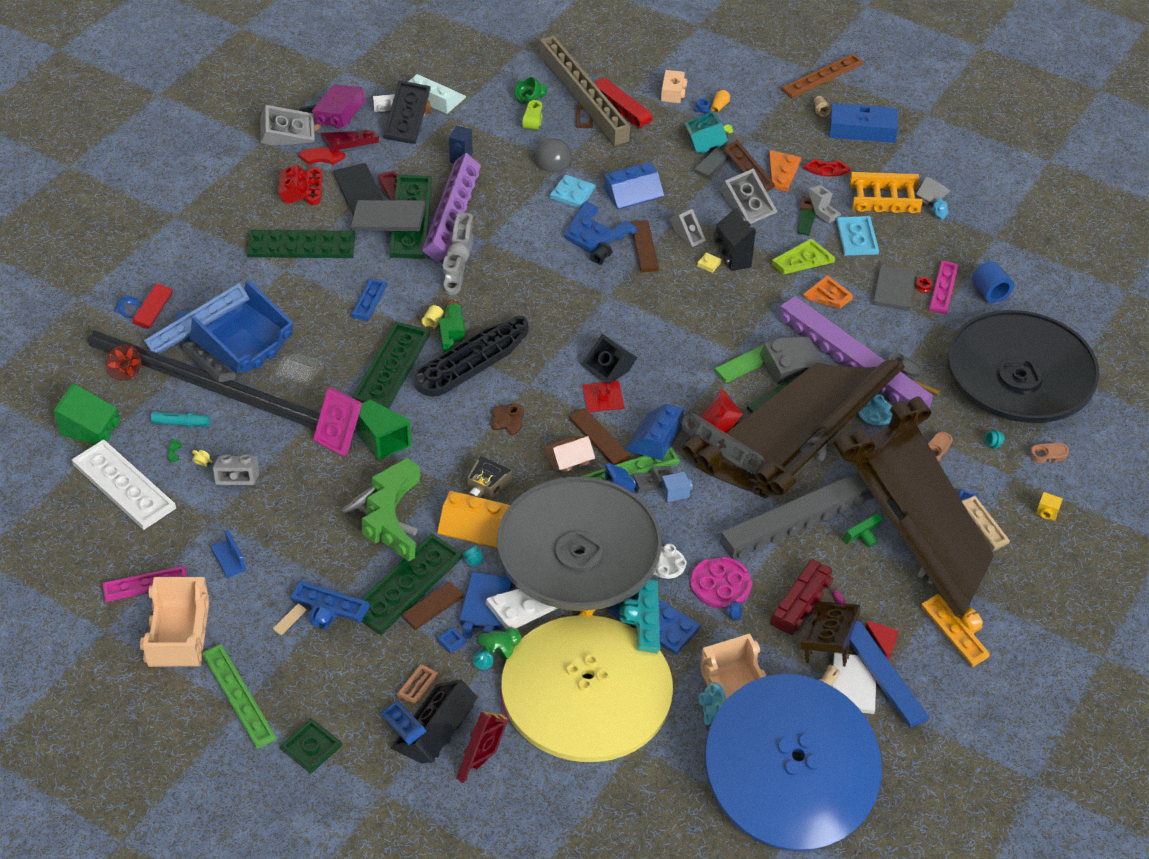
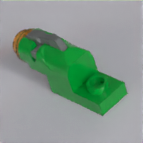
[439,300,470,353]

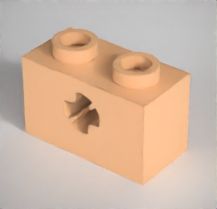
[661,70,687,103]

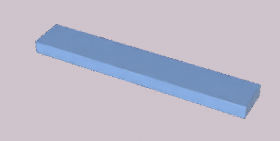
[144,283,250,354]

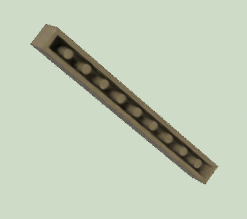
[540,35,630,146]

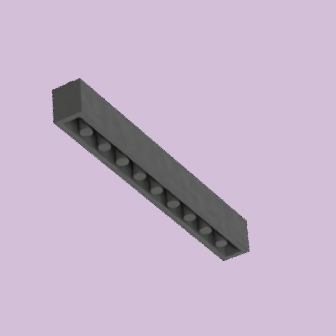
[720,472,876,559]

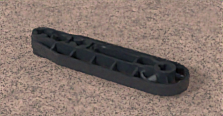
[415,316,529,396]

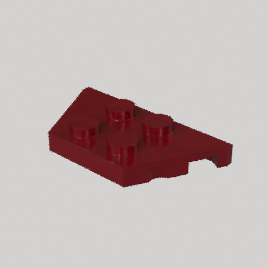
[456,711,508,783]

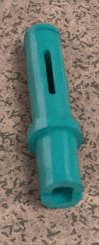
[151,412,211,428]

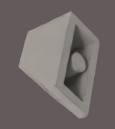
[917,177,951,205]
[669,209,706,247]

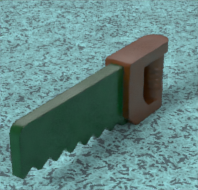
[798,195,816,236]

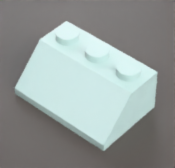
[408,74,466,114]

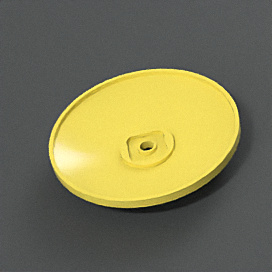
[501,615,673,762]

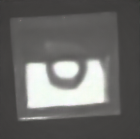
[275,350,327,387]

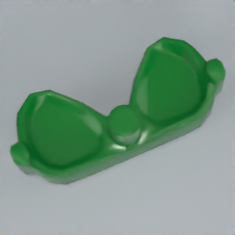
[168,439,182,463]

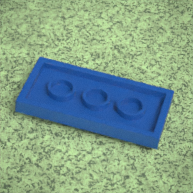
[609,594,701,655]

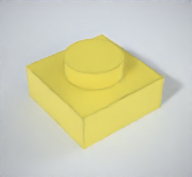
[697,253,722,273]

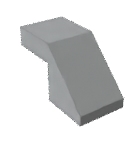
[809,185,841,223]

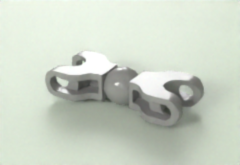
[443,213,473,295]

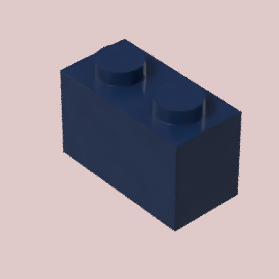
[449,125,473,164]

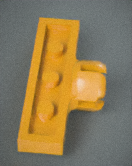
[922,593,990,668]

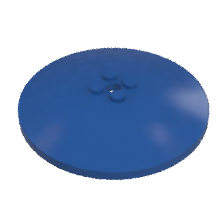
[704,674,882,851]

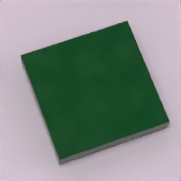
[280,718,343,774]

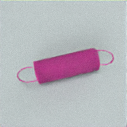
[831,587,846,605]

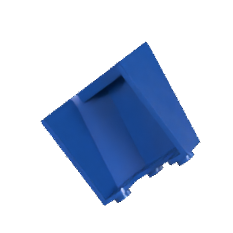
[190,280,294,373]

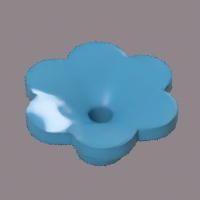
[931,198,948,220]

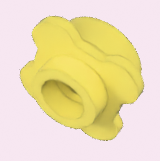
[192,450,213,467]

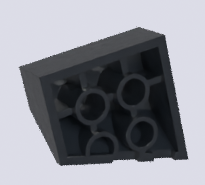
[713,208,756,271]

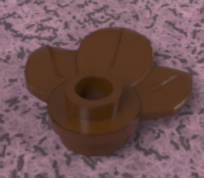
[491,403,524,435]

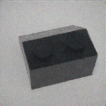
[582,334,638,384]

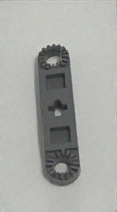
[681,414,765,474]

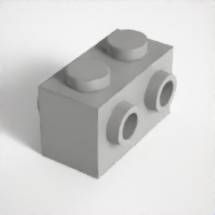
[213,455,259,485]

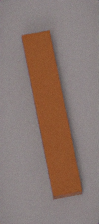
[781,54,864,99]

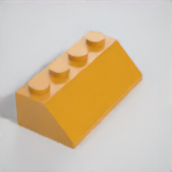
[437,491,510,549]

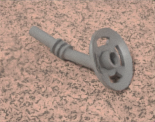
[342,486,418,536]

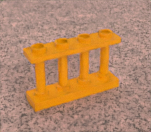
[850,172,922,213]

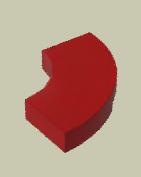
[298,147,346,165]
[803,159,851,176]

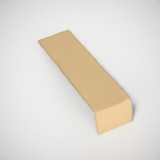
[273,603,308,635]

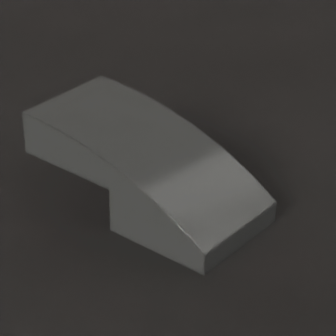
[632,466,673,493]

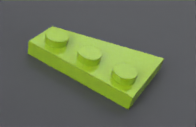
[772,238,835,275]

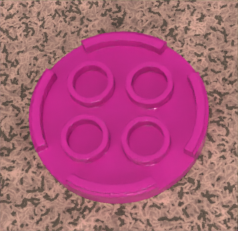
[691,556,752,608]

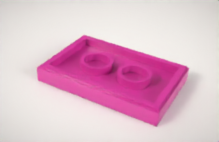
[313,387,362,456]

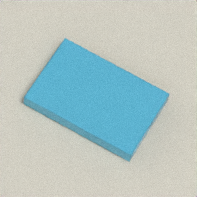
[836,216,879,256]

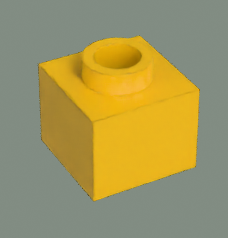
[1036,492,1063,521]

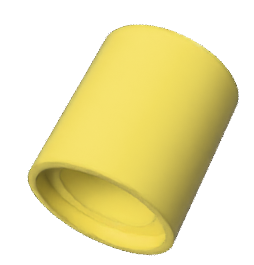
[422,305,444,329]

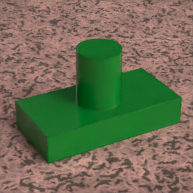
[842,513,882,548]

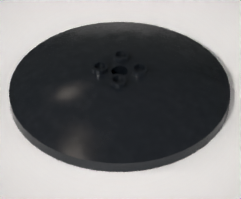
[947,310,1099,423]

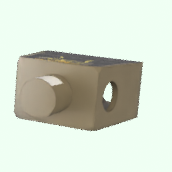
[467,456,512,500]

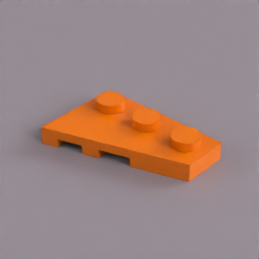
[769,150,802,192]

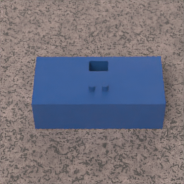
[829,103,898,143]

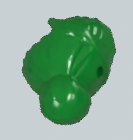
[514,77,547,104]
[477,627,522,661]

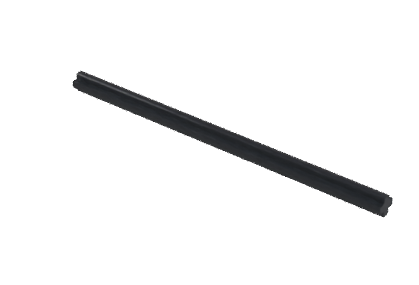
[88,330,355,434]

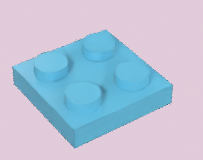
[550,175,596,209]

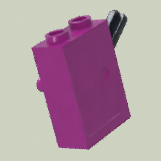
[299,84,366,129]

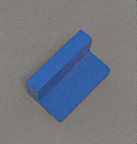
[211,530,246,578]

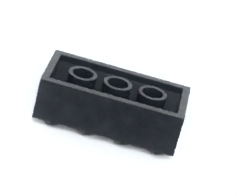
[391,679,478,764]

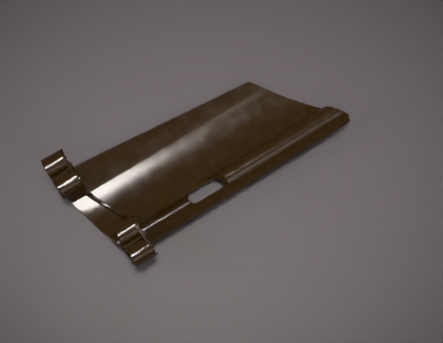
[682,360,905,498]
[833,396,994,619]

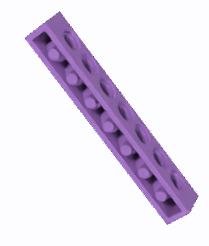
[422,153,481,262]

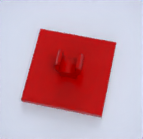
[582,381,625,412]

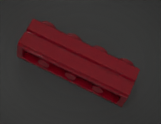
[770,559,833,635]

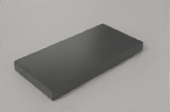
[351,200,426,231]

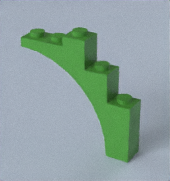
[362,458,421,561]

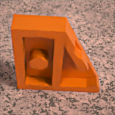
[803,275,853,309]

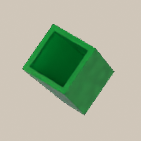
[53,384,120,445]
[355,400,412,461]

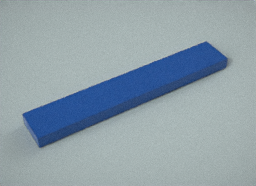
[849,621,929,728]

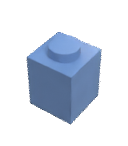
[661,472,693,502]

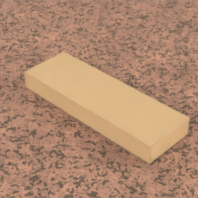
[962,496,1010,551]

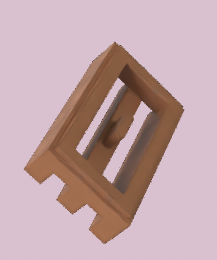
[397,664,439,706]

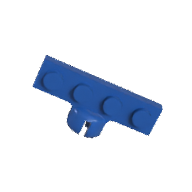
[290,581,370,629]

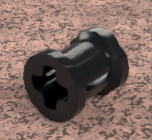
[590,242,613,265]

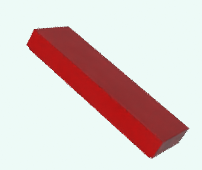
[132,283,173,329]

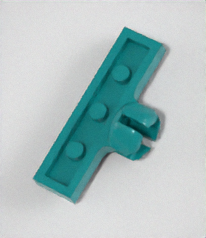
[620,580,660,654]

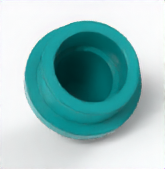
[985,430,1005,449]
[463,545,483,566]
[472,649,494,670]

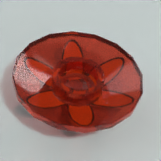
[106,344,141,381]

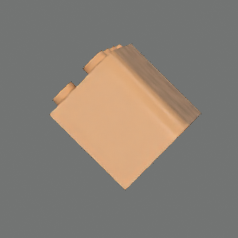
[140,577,209,667]
[701,634,766,699]

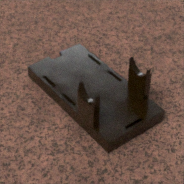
[801,601,860,667]

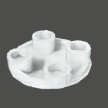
[654,544,686,579]

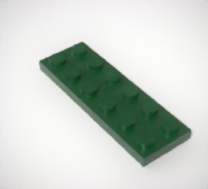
[390,175,432,259]
[247,230,356,258]
[352,321,430,409]
[361,533,463,635]

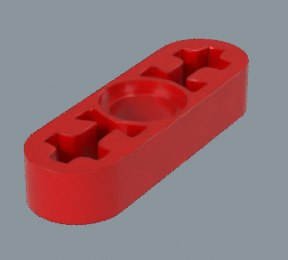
[305,168,323,205]

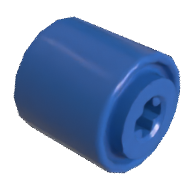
[972,261,1014,303]

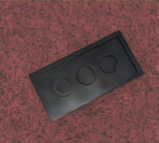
[383,80,431,144]
[333,163,383,216]

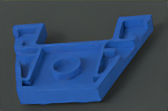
[564,201,637,252]

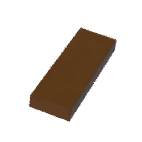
[402,582,463,630]

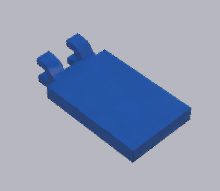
[460,572,512,638]

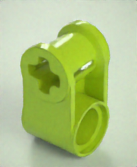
[522,100,542,130]

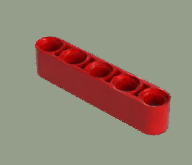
[594,77,653,129]

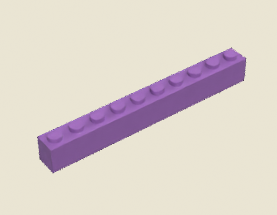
[779,296,933,407]

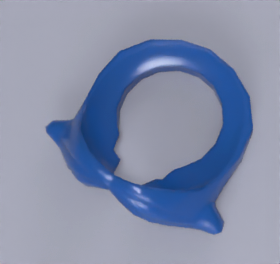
[114,295,142,318]

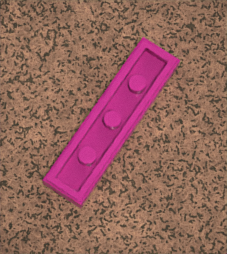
[929,261,959,314]
[103,565,187,602]

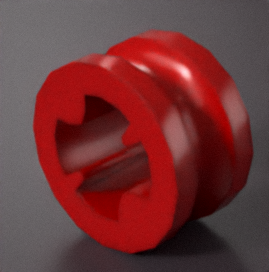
[916,277,932,293]

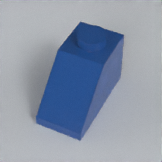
[605,463,636,493]

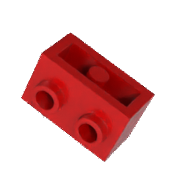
[278,164,308,204]

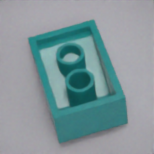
[684,111,728,153]

